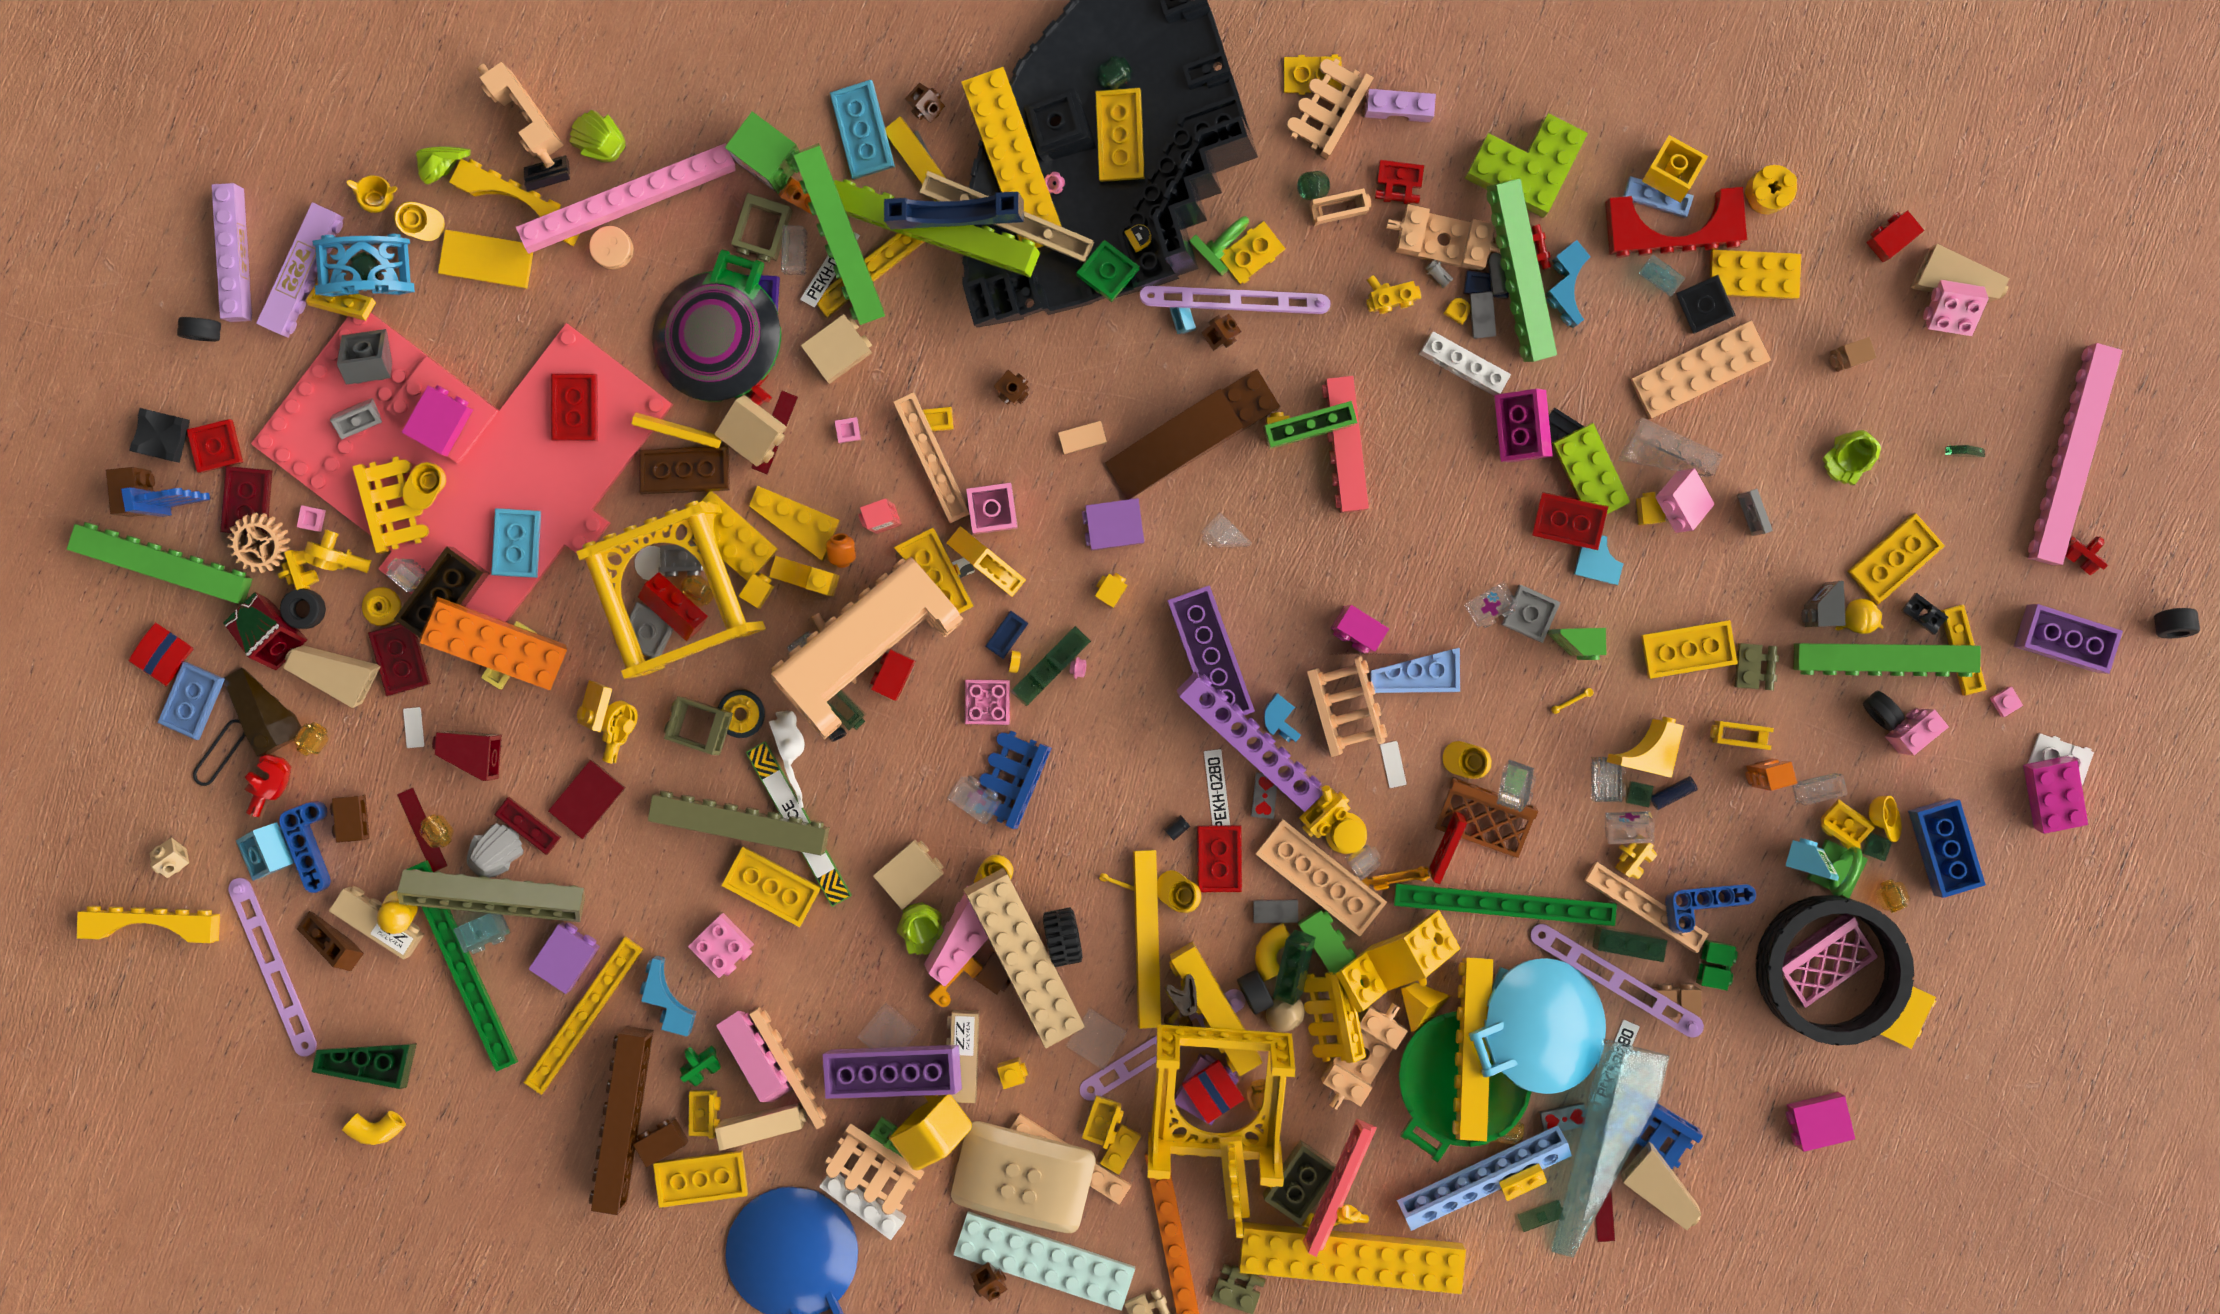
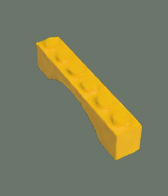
[449,159,580,247]
[77,906,220,943]

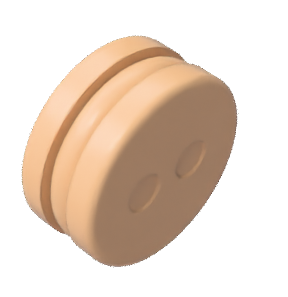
[589,226,634,270]

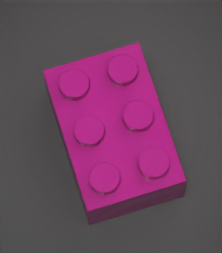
[1494,388,1553,462]
[1330,605,1389,653]
[2023,756,2088,834]

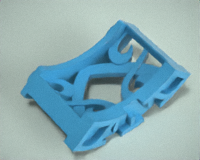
[312,234,415,297]

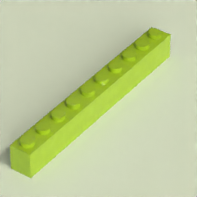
[834,179,1040,278]

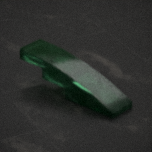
[1011,626,1091,707]

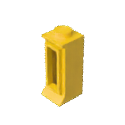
[1710,721,1774,750]

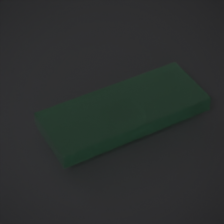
[1517,1200,1565,1232]

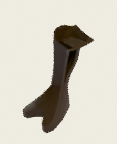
[1164,974,1197,1027]

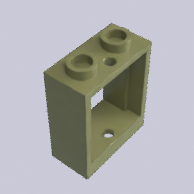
[731,193,793,263]
[664,696,733,755]

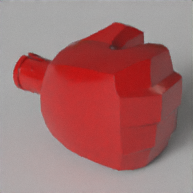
[245,754,292,817]

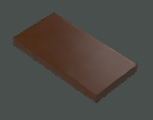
[639,446,730,495]

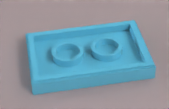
[491,508,541,578]

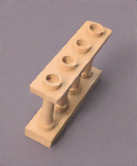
[1307,656,1387,757]

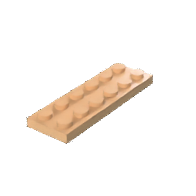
[1631,321,1771,419]
[1255,819,1387,936]

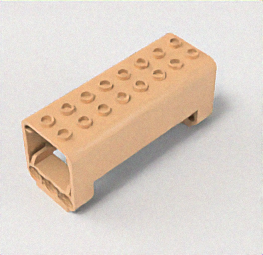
[771,557,963,739]

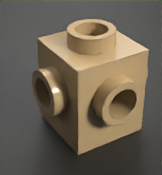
[150,837,189,878]

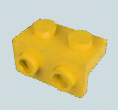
[1821,799,1875,849]
[689,1090,721,1139]
[1082,1095,1124,1149]
[1499,1163,1547,1201]

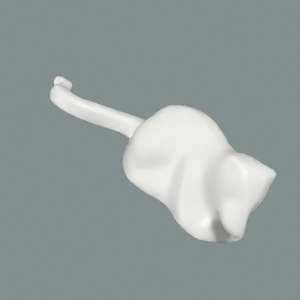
[769,711,805,808]

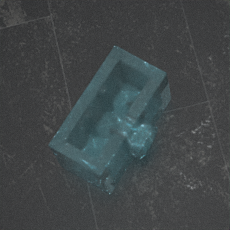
[453,913,511,954]

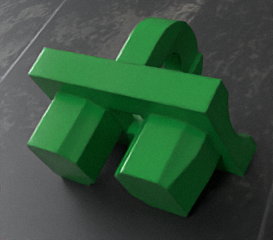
[680,1046,721,1086]

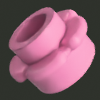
[1044,172,1065,194]
[1070,657,1086,679]

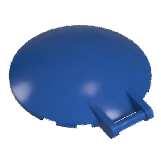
[725,1186,858,1314]

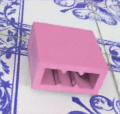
[1923,280,1989,336]
[1655,468,1714,533]
[1885,708,1949,755]
[688,913,754,978]

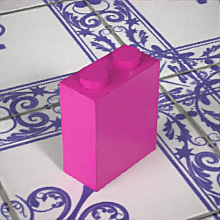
[402,385,473,456]
[1786,1092,1855,1152]

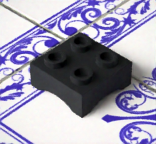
[129,408,190,463]

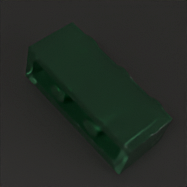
[1592,925,1668,962]
[1273,930,1316,1005]

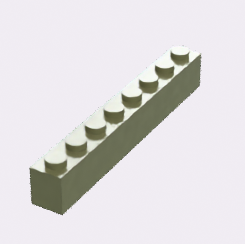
[648,790,830,856]
[397,869,585,922]

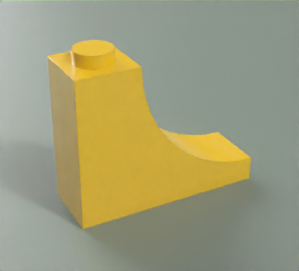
[947,526,1026,597]
[769,556,840,597]
[1607,716,1684,778]

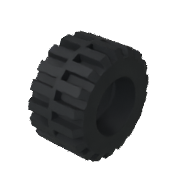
[1043,907,1083,967]

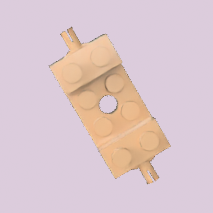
[477,62,564,168]
[1386,204,1501,272]
[1321,1003,1407,1110]

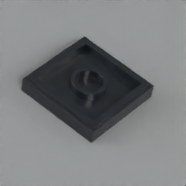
[1676,275,1736,334]

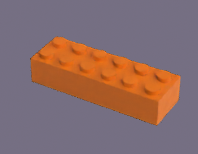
[420,597,567,690]

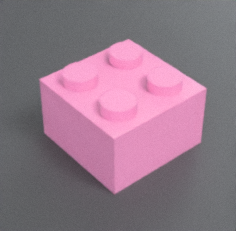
[966,483,1018,535]

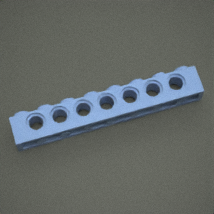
[1397,1125,1572,1231]

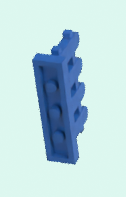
[121,487,210,517]
[971,731,1052,829]
[1602,1083,1703,1169]

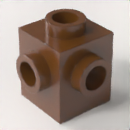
[905,83,945,123]
[1201,314,1242,351]
[994,369,1029,406]
[970,1262,1008,1302]

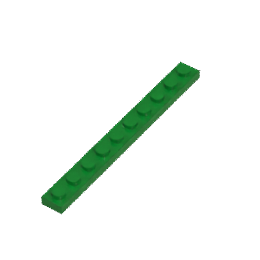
[406,860,519,1072]
[1393,883,1617,926]

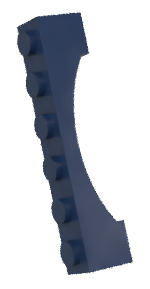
[884,192,1024,229]

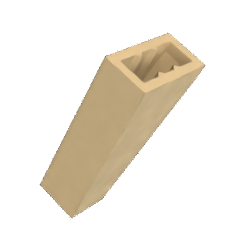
[1910,244,2010,302]
[284,645,381,708]
[715,1103,807,1151]
[1621,1142,1701,1230]

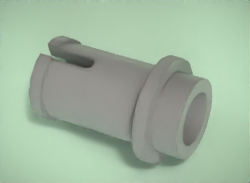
[1425,260,1453,288]

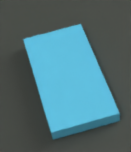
[830,80,895,179]

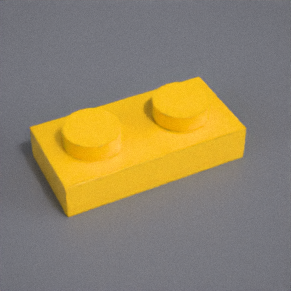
[1100,1124,1141,1175]

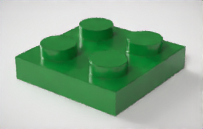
[1076,240,1140,303]

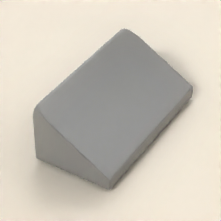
[330,398,382,439]

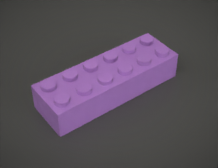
[1167,585,1255,716]
[823,1045,962,1099]

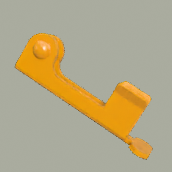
[1358,866,1430,891]
[928,956,983,1007]

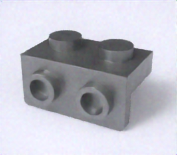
[658,544,704,576]

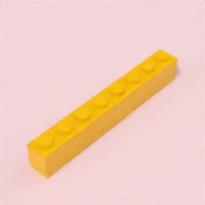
[1452,958,1493,1141]

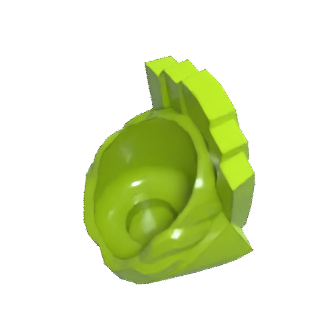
[569,110,626,162]
[416,146,471,185]
[1822,430,1881,485]
[897,902,944,955]

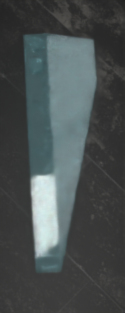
[1551,1039,1670,1258]

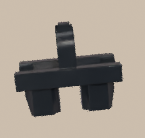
[1901,593,1948,635]

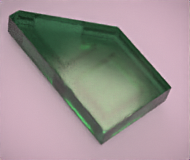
[1945,445,1985,457]

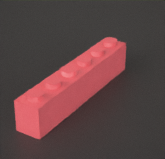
[1322,376,1369,513]

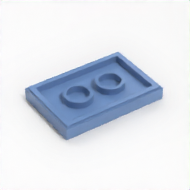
[157,662,225,740]

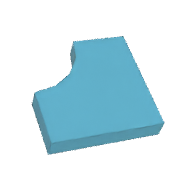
[1574,536,1623,585]

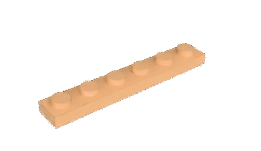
[894,392,970,523]
[1584,862,1708,953]
[749,1007,827,1129]
[1010,1113,1131,1205]

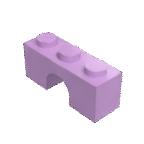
[1364,89,1436,122]

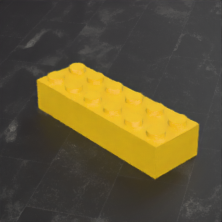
[1169,941,1263,1076]

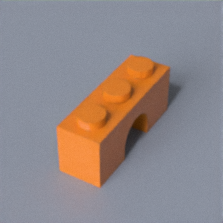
[1745,759,1798,791]

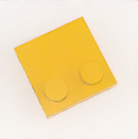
[577,680,612,732]

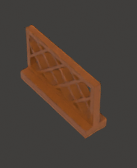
[1435,777,1539,858]

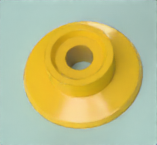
[362,587,401,627]

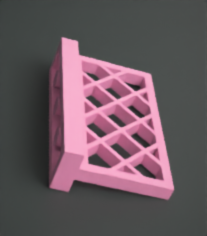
[1782,913,1878,1008]

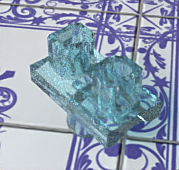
[1639,255,1685,297]

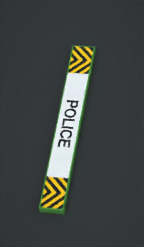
[746,741,852,907]

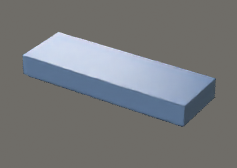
[1623,176,1694,218]

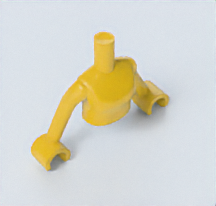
[1302,1204,1369,1227]

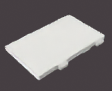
[2028,733,2094,785]

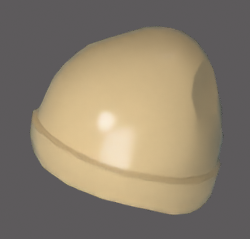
[1266,995,1305,1032]

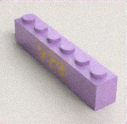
[212,183,252,322]
[256,202,344,338]

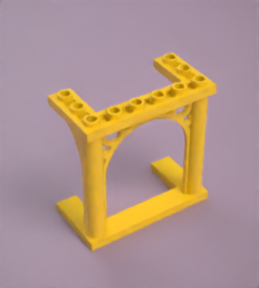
[576,501,766,679]
[1147,1024,1295,1187]

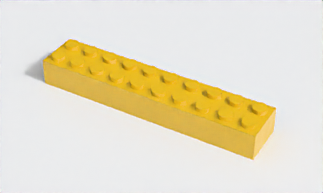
[1238,1222,1466,1294]

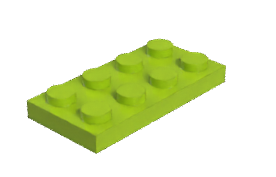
[1552,423,1630,514]

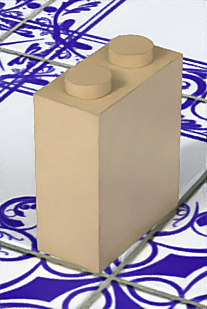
[801,314,872,384]
[714,395,787,466]
[873,840,944,909]

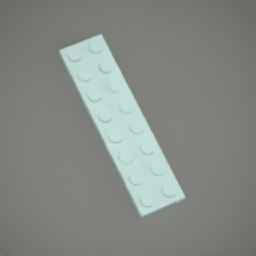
[954,1211,1135,1311]

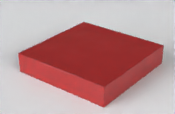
[187,419,244,473]

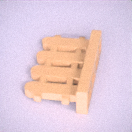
[1287,58,1374,160]
[825,1123,924,1215]

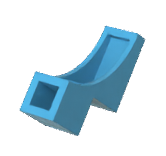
[1545,240,1591,328]
[640,955,697,1036]

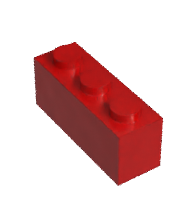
[638,572,708,642]

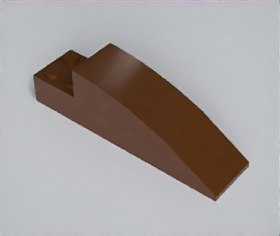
[1105,369,1280,500]

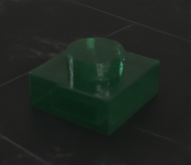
[1625,781,1654,808]
[1862,833,1892,862]

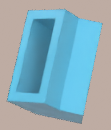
[1170,307,1196,334]

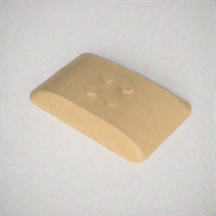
[951,1121,1096,1233]

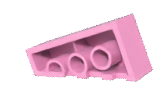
[924,886,988,986]
[716,1011,793,1102]

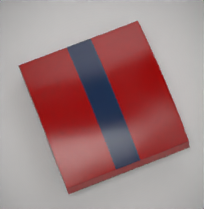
[128,622,194,686]
[1182,1059,1245,1124]

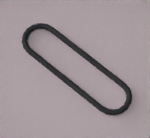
[193,719,246,786]

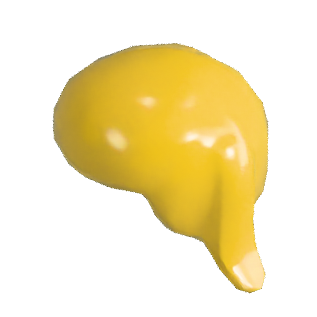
[347,175,397,213]
[1835,598,1884,634]

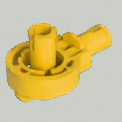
[304,529,372,573]
[601,700,638,764]

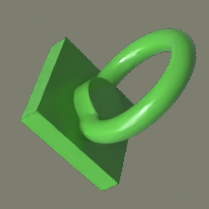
[1189,216,1249,276]
[1807,839,1868,898]

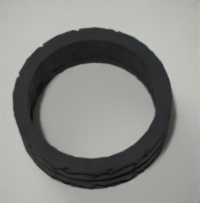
[1755,895,1914,1046]

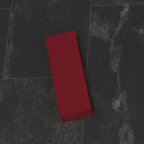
[494,797,562,855]

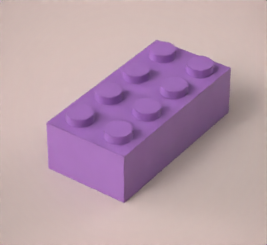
[2014,604,2123,674]

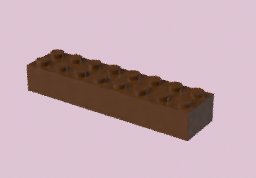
[589,1026,654,1215]

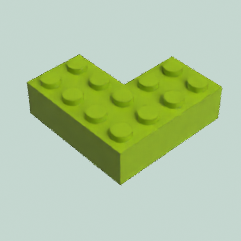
[1464,113,1588,218]

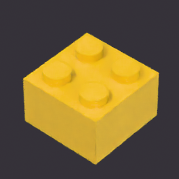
[1642,135,1708,203]

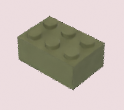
[1263,1140,1336,1226]

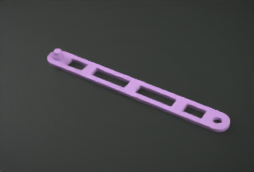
[1140,286,1330,314]
[228,878,317,1057]
[1531,924,1704,1037]
[1080,989,1245,1101]

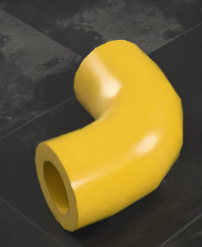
[1255,923,1293,982]
[342,1111,406,1145]

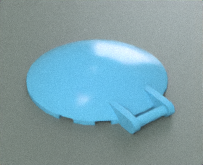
[1469,958,1606,1094]

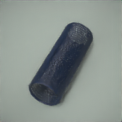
[1650,776,1698,810]

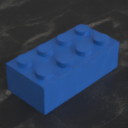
[1908,798,1986,898]

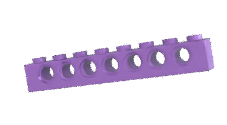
[1177,671,1323,812]

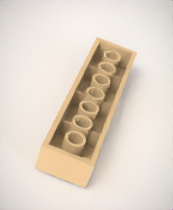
[963,868,1085,1048]

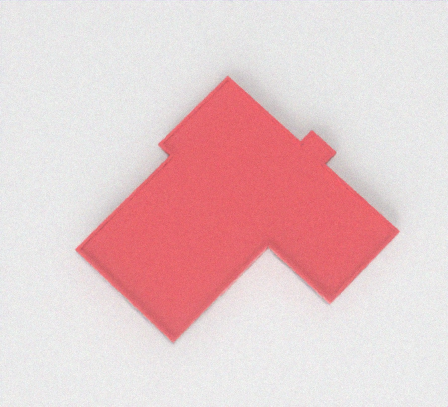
[251,312,673,622]

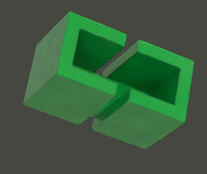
[1696,940,1738,991]

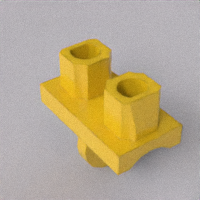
[277,550,319,590]
[1615,836,1657,879]

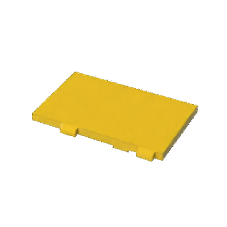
[1284,54,1342,95]
[1220,221,1286,284]
[1880,987,1936,1049]

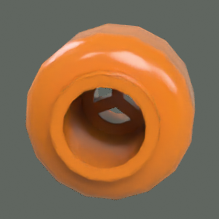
[826,533,856,568]

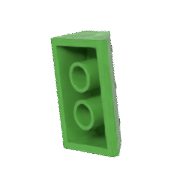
[1547,628,1606,660]

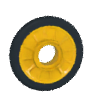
[717,690,765,738]

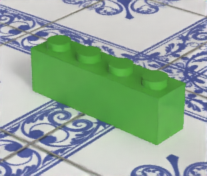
[1263,401,1358,449]
[1297,908,1363,986]

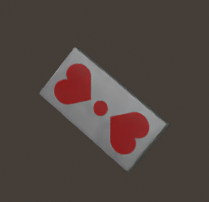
[1251,772,1277,819]
[1539,1103,1589,1132]

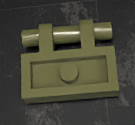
[1734,643,1779,691]
[1211,1264,1266,1314]

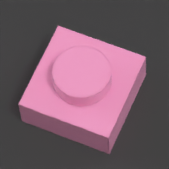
[835,417,861,444]
[297,505,326,532]
[1990,687,2023,717]

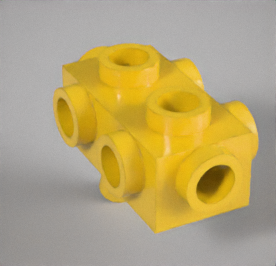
[1366,275,1421,314]
[1299,785,1350,838]

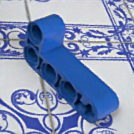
[279,801,331,893]
[1665,884,1756,934]

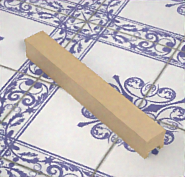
[919,171,1094,263]

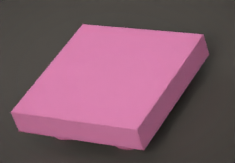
[965,680,1010,725]

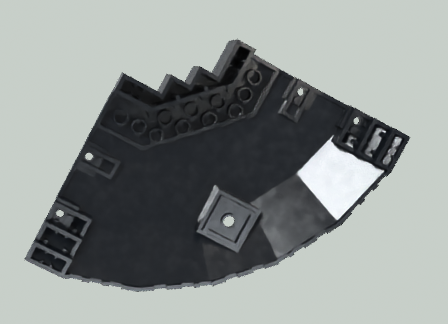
[962,0,1258,328]

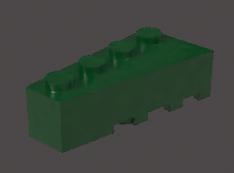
[312,1043,417,1089]

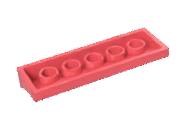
[1303,1119,1377,1257]

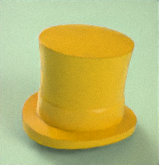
[1325,812,1367,854]

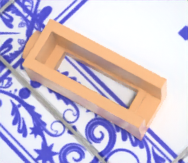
[1309,188,1371,226]

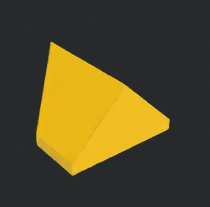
[1401,982,1451,1032]

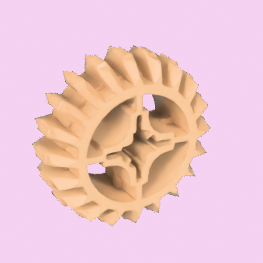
[227,513,291,573]

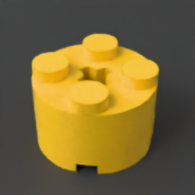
[1745,165,1797,215]

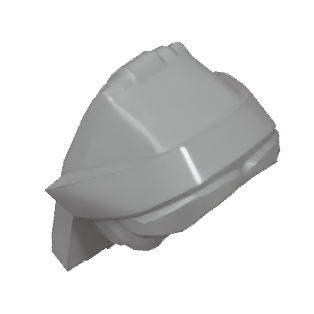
[467,823,523,878]

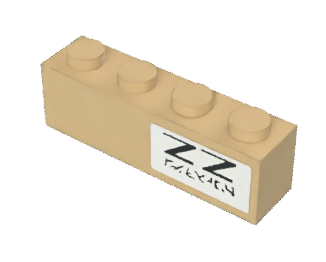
[329,886,425,960]
[946,1010,980,1103]

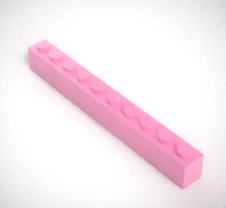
[516,143,736,254]
[2028,343,2123,566]

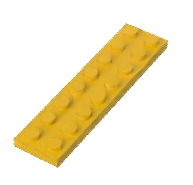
[961,67,1062,248]

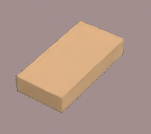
[1058,421,1107,455]

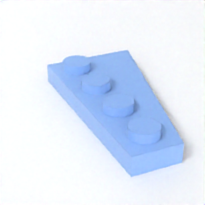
[1370,648,1460,693]

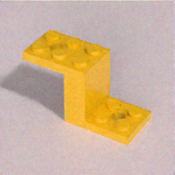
[1336,910,1460,1013]

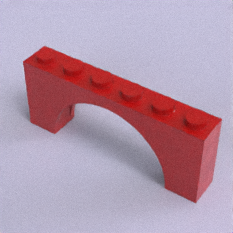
[1605,187,1747,258]

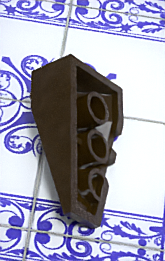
[224,668,305,757]

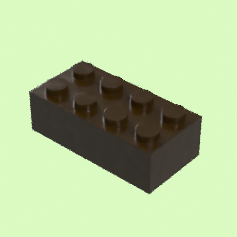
[394,546,490,638]

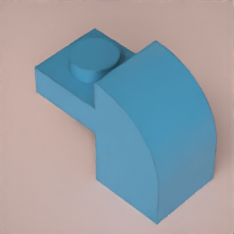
[1263,693,1301,742]

